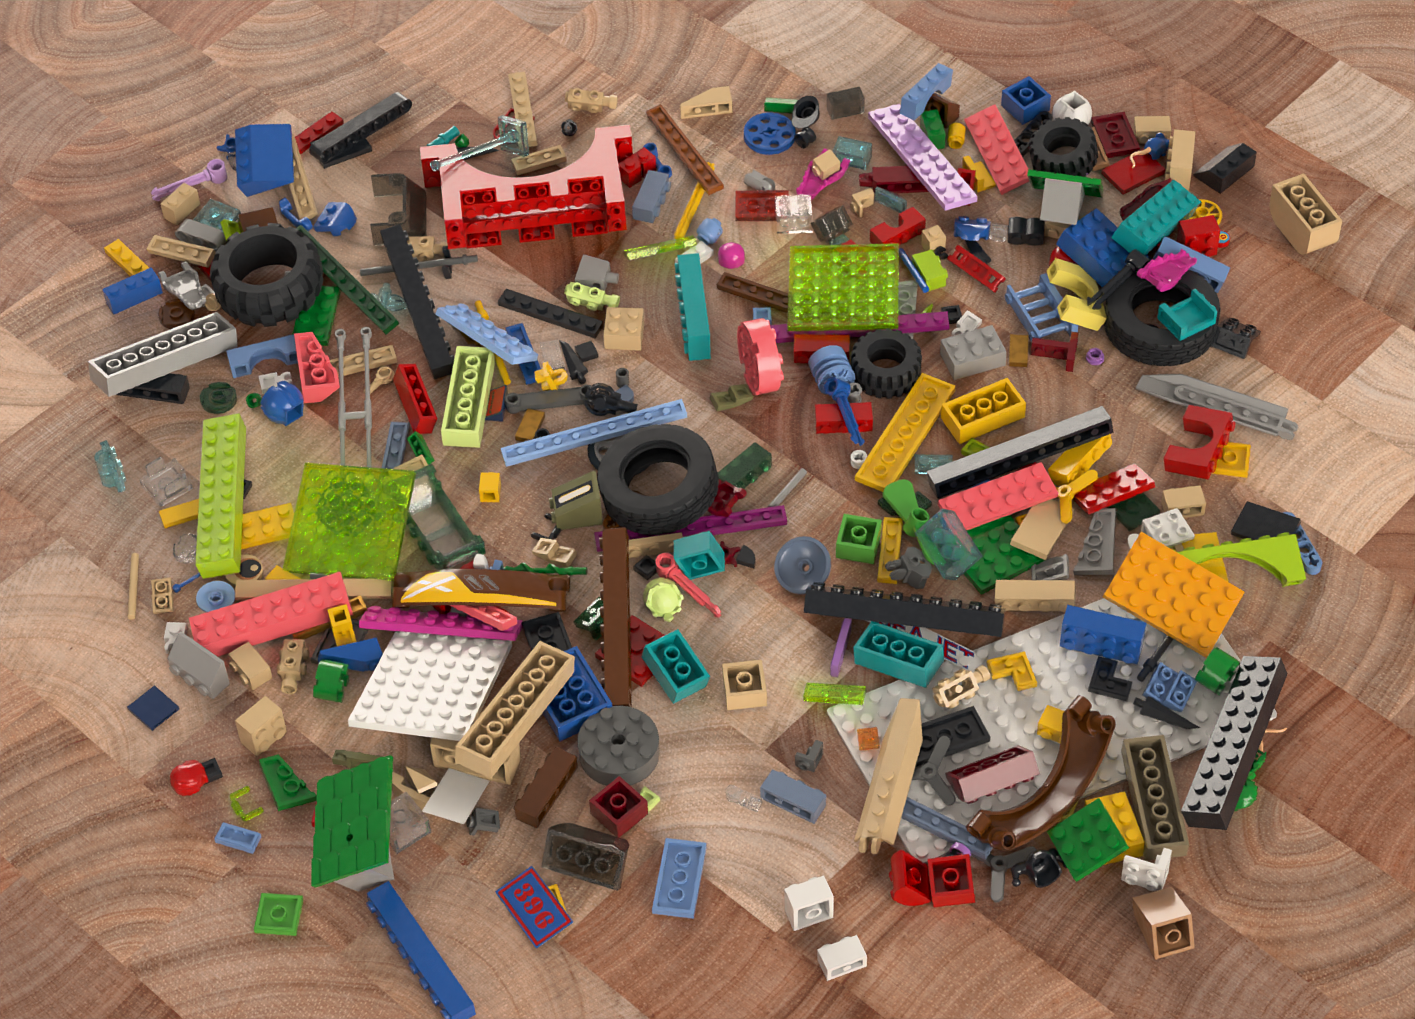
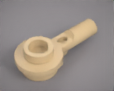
[363,366,394,394]

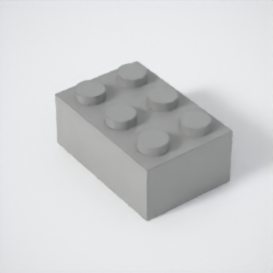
[940,325,1006,380]

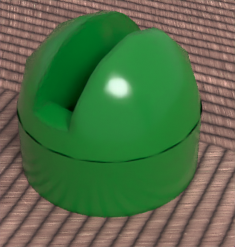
[454,133,469,148]
[246,393,262,408]

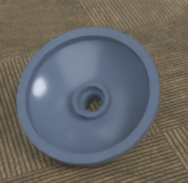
[774,536,831,594]

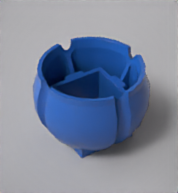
[260,381,304,426]

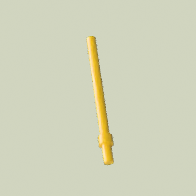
[474,300,511,385]

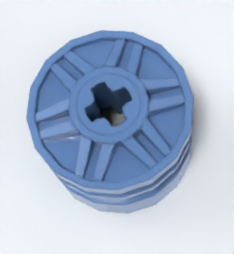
[808,345,855,395]

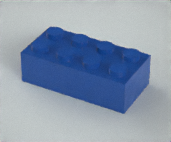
[1060,605,1146,665]

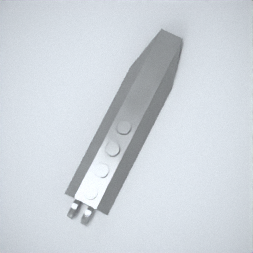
[1136,374,1298,441]

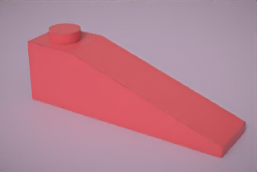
[294,332,340,403]

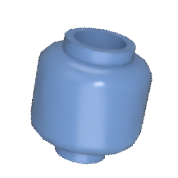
[696,218,723,245]

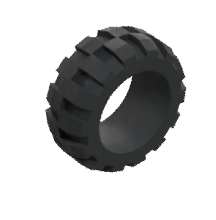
[210,223,324,327]

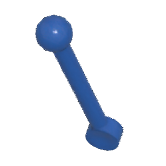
[173,572,201,593]

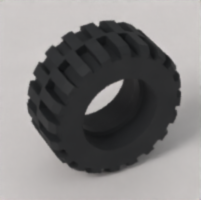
[1029,117,1098,177]
[851,328,922,399]

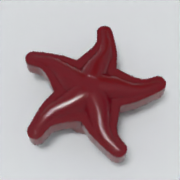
[720,541,741,567]

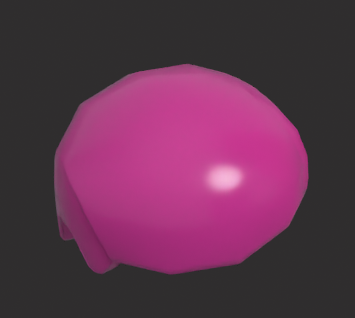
[718,242,745,269]

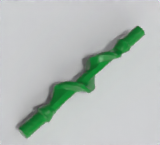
[504,562,588,576]

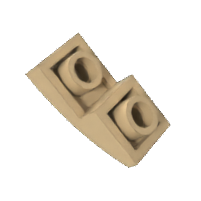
[151,577,173,614]

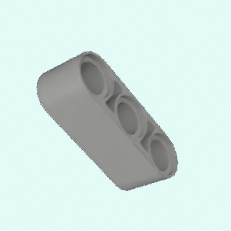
[175,219,226,252]

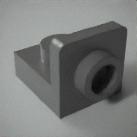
[795,740,823,772]
[466,808,500,836]

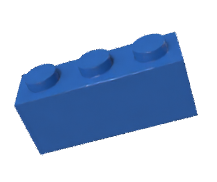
[102,267,163,315]

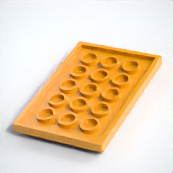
[1103,532,1244,658]

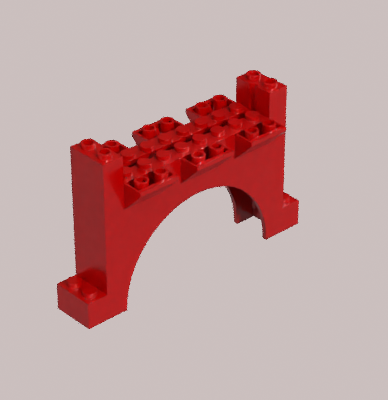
[420,125,633,249]

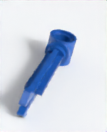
[824,377,865,446]

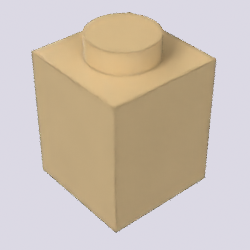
[812,149,841,181]
[921,225,946,252]

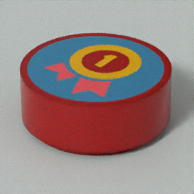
[1218,230,1230,248]

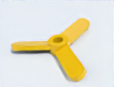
[1055,470,1098,524]

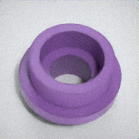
[1086,348,1104,365]

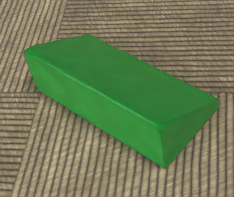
[764,97,798,113]

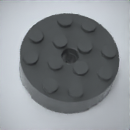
[578,706,660,786]

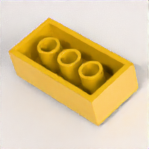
[941,378,1026,444]

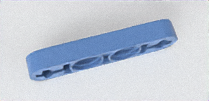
[1283,512,1322,575]

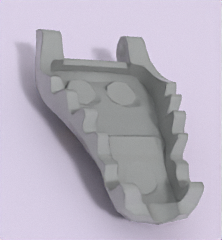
[158,261,206,310]

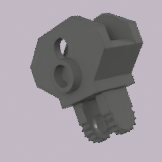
[885,547,933,589]

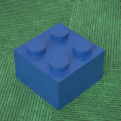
[1001,76,1051,125]

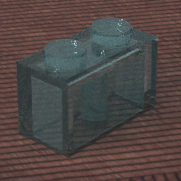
[833,136,872,170]

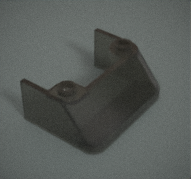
[370,173,427,246]

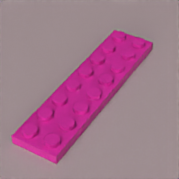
[359,606,522,641]

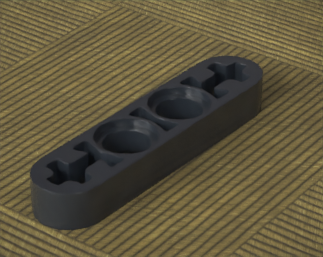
[1014,111,1053,157]

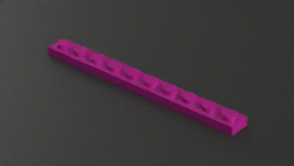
[770,311,949,343]
[594,505,787,552]

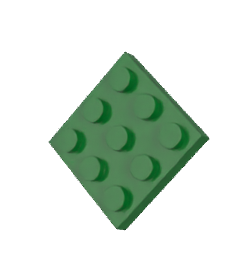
[1047,798,1129,882]

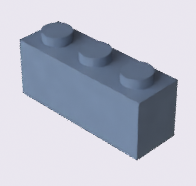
[632,170,671,223]
[760,769,826,824]

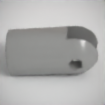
[744,170,775,194]

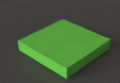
[254,893,304,936]

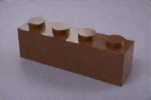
[514,747,578,828]

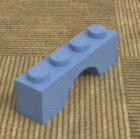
[900,63,953,120]
[226,335,297,378]

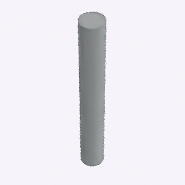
[768,468,807,507]

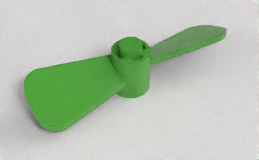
[883,479,944,567]

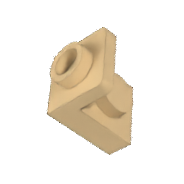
[850,188,874,218]

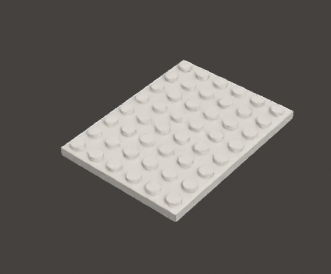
[348,631,512,741]

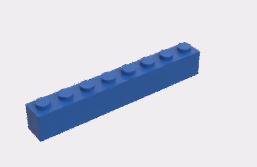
[366,881,476,1019]

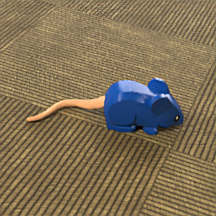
[1130,133,1169,168]

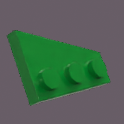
[259,754,317,811]

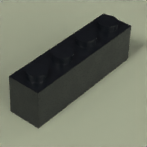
[116,373,190,404]

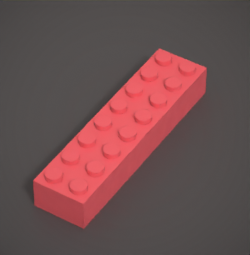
[189,572,353,657]

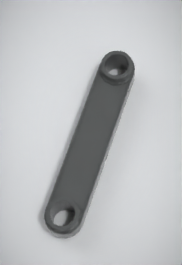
[505,385,595,414]

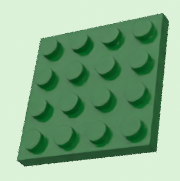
[937,515,1045,595]

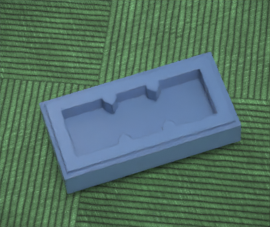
[215,822,261,854]

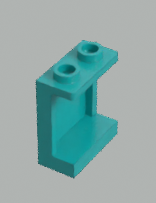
[1157,289,1217,341]

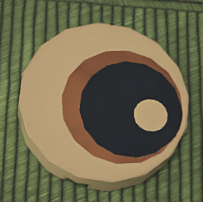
[225,554,263,588]

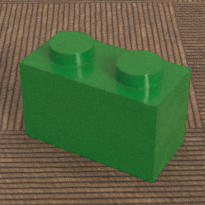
[920,109,946,149]

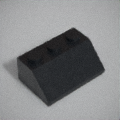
[1193,143,1257,194]

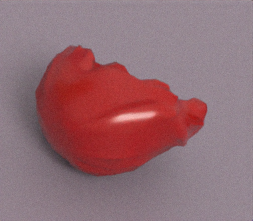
[170,760,208,796]

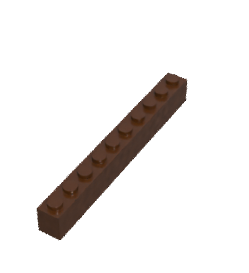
[599,527,632,707]

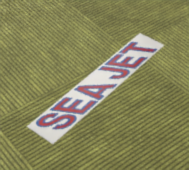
[866,620,986,671]

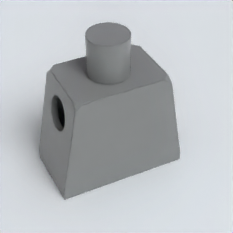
[575,254,619,291]

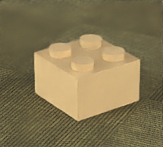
[604,307,644,350]
[722,660,767,710]
[235,696,287,756]

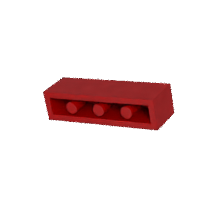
[393,364,438,434]

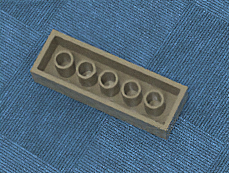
[1121,735,1189,861]

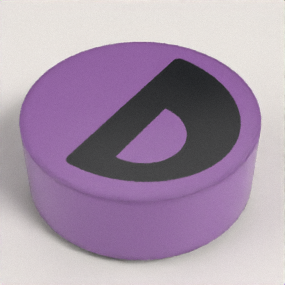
[949,842,971,856]

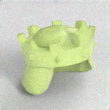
[643,577,683,622]

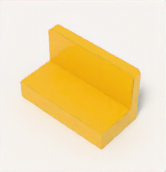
[962,155,996,193]

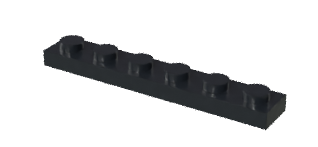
[498,289,603,339]

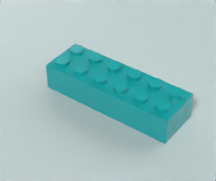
[1111,180,1201,255]
[674,253,711,361]

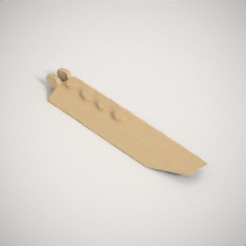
[854,698,923,854]

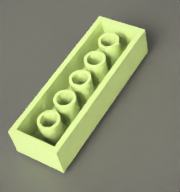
[441,346,495,448]

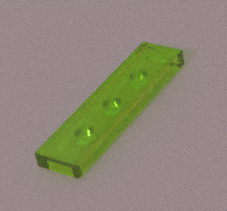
[624,235,697,260]

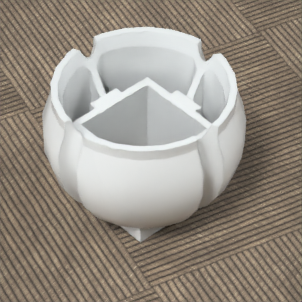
[1052,91,1092,124]

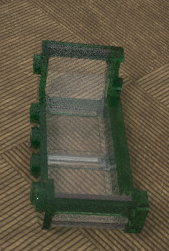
[390,464,486,570]

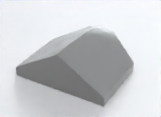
[1031,554,1069,580]

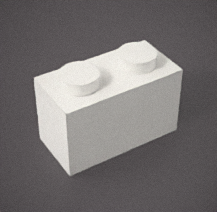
[817,935,867,981]

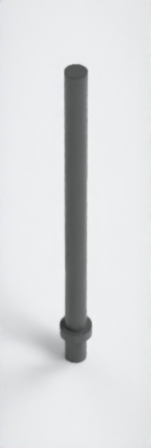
[360,254,478,276]

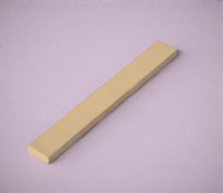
[235,578,392,600]

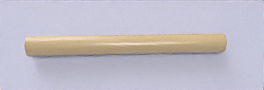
[128,553,139,620]

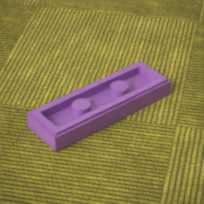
[830,618,852,678]

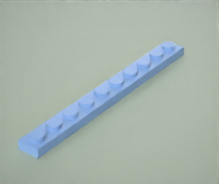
[501,399,687,467]

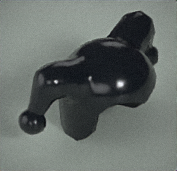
[1011,848,1067,888]

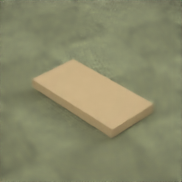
[1010,499,1075,560]

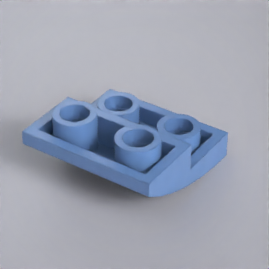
[1142,662,1197,712]

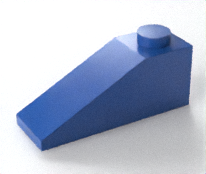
[318,637,383,672]

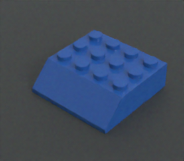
[1056,208,1152,287]

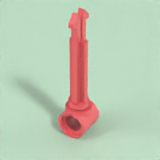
[656,553,721,618]

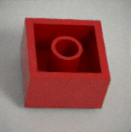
[1176,215,1221,257]
[927,854,975,907]

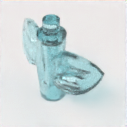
[371,283,407,311]

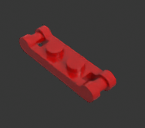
[947,245,1006,293]

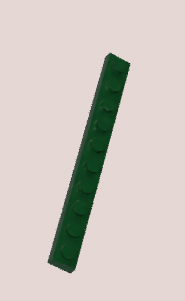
[296,225,400,335]

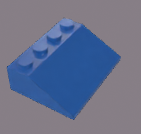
[235,124,294,197]
[543,646,612,742]

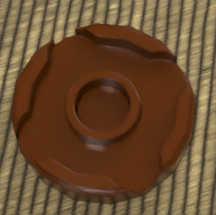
[158,299,195,330]

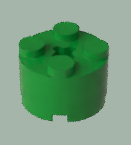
[1195,647,1240,696]
[313,659,349,703]

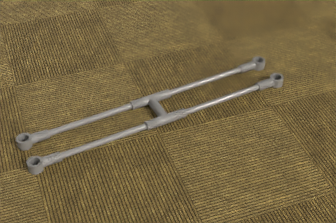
[335,327,375,507]

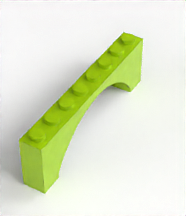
[1174,533,1306,587]

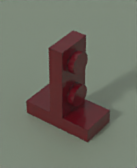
[1031,332,1079,372]

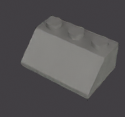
[167,632,230,699]

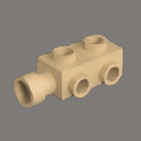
[565,88,618,113]
[407,236,450,261]
[277,639,309,694]
[932,665,991,709]

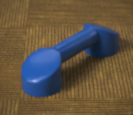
[643,143,672,178]
[279,198,313,231]

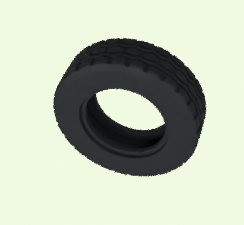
[1104,270,1220,367]
[597,424,719,535]

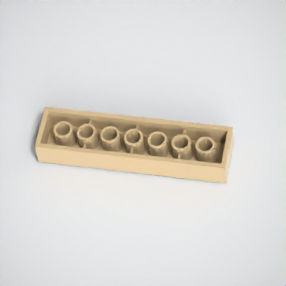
[455,641,575,779]

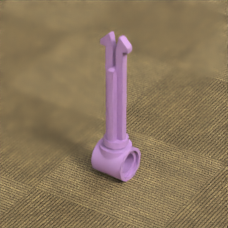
[151,159,227,201]

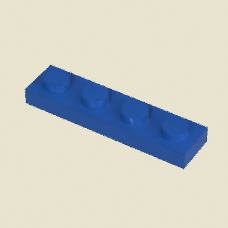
[505,323,541,385]

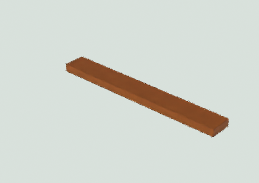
[646,104,724,195]

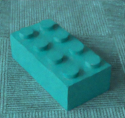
[853,621,944,688]

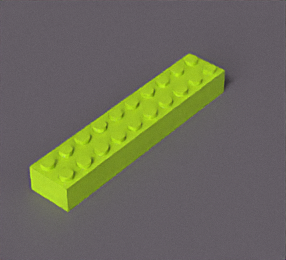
[195,413,246,579]

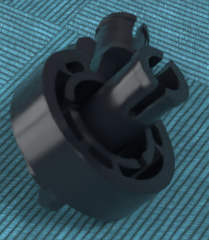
[584,383,638,416]

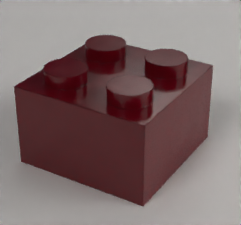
[589,776,648,838]

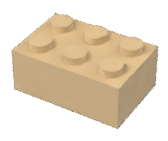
[1165,129,1196,191]

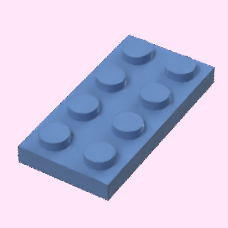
[652,838,707,919]

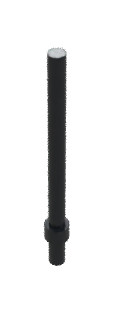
[1137,635,1174,682]

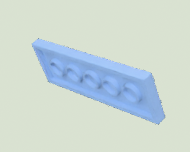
[436,303,538,365]

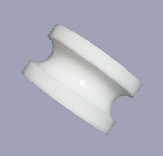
[850,450,867,469]

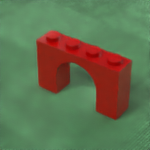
[1163,405,1235,480]

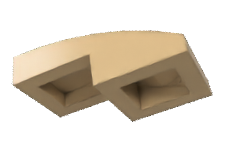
[532,538,577,568]

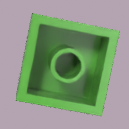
[836,514,882,564]

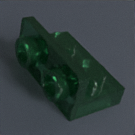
[573,597,604,640]

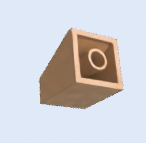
[1132,886,1195,960]

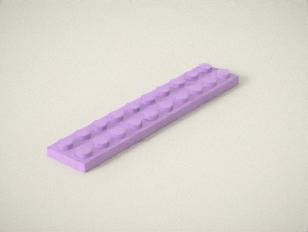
[868,104,977,211]

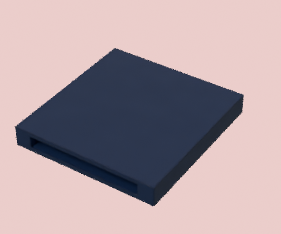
[127,685,179,731]

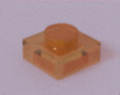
[857,727,880,750]

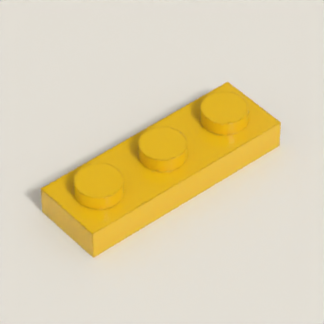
[104,239,149,277]

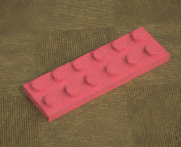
[964,104,1030,195]
[937,462,1059,535]

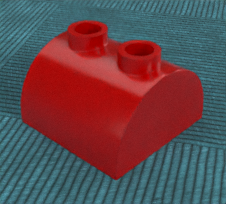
[889,849,931,906]

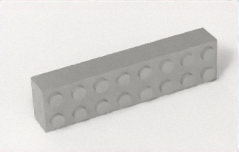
[88,312,238,397]

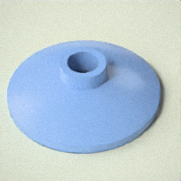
[196,581,235,612]

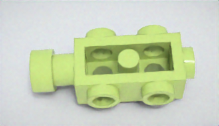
[564,282,620,311]

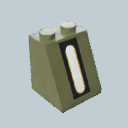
[549,471,603,530]

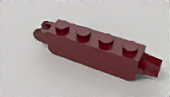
[859,166,957,195]

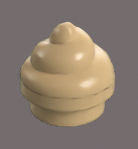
[205,293,221,311]

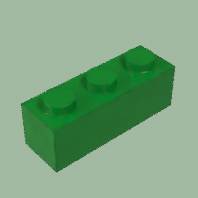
[407,431,435,465]

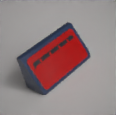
[485,385,508,421]

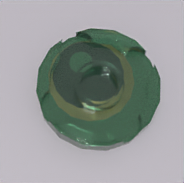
[200,382,237,414]

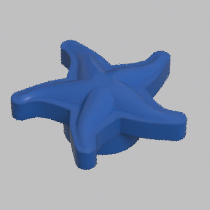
[217,134,236,160]

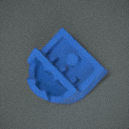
[313,202,357,237]
[953,216,991,241]

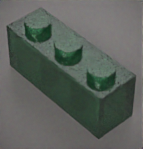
[718,442,772,489]

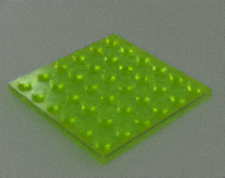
[787,243,899,331]
[282,463,416,581]

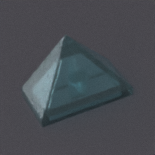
[875,187,907,213]

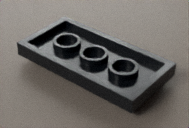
[916,706,991,767]

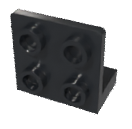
[1211,318,1261,359]

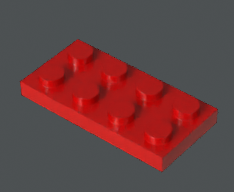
[1072,464,1155,515]

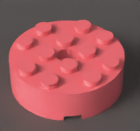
[737,318,784,396]

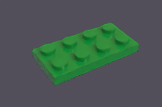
[292,286,341,346]

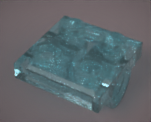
[94,440,127,492]

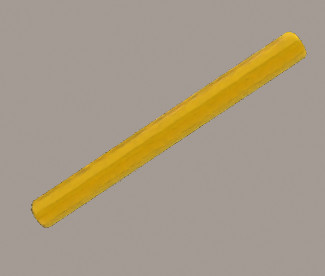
[674,162,715,241]

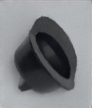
[792,96,820,129]

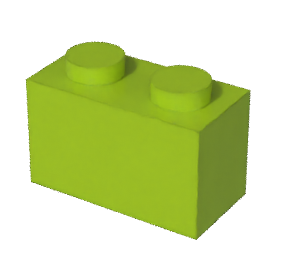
[912,249,948,291]

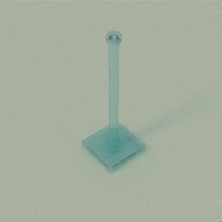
[430,115,529,171]

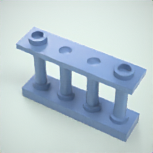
[1005,273,1078,342]

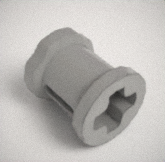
[847,382,862,403]

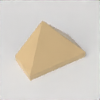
[405,766,438,793]

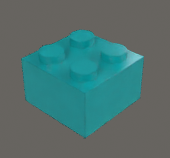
[673,531,725,580]

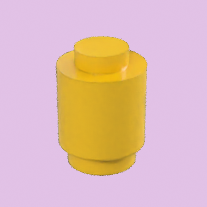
[947,123,966,149]

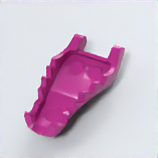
[796,148,850,201]
[1137,249,1197,292]

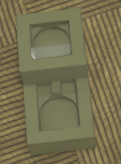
[710,384,753,411]

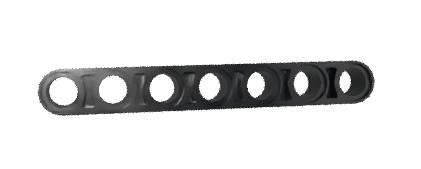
[309,92,412,163]

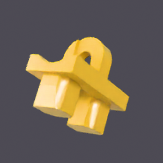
[535,361,568,391]

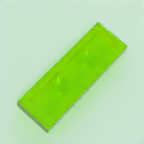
[803,683,866,705]

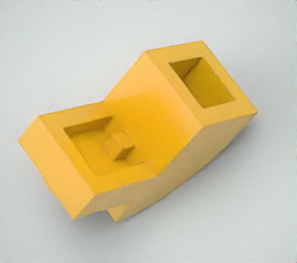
[327,604,357,646]

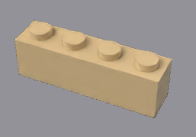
[995,580,1076,612]

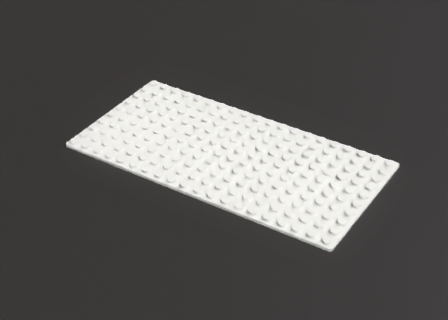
[827,598,1277,864]

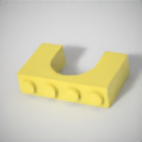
[1047,258,1107,331]

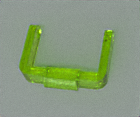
[229,786,264,821]

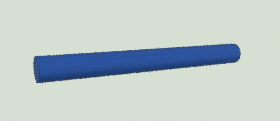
[897,248,929,293]

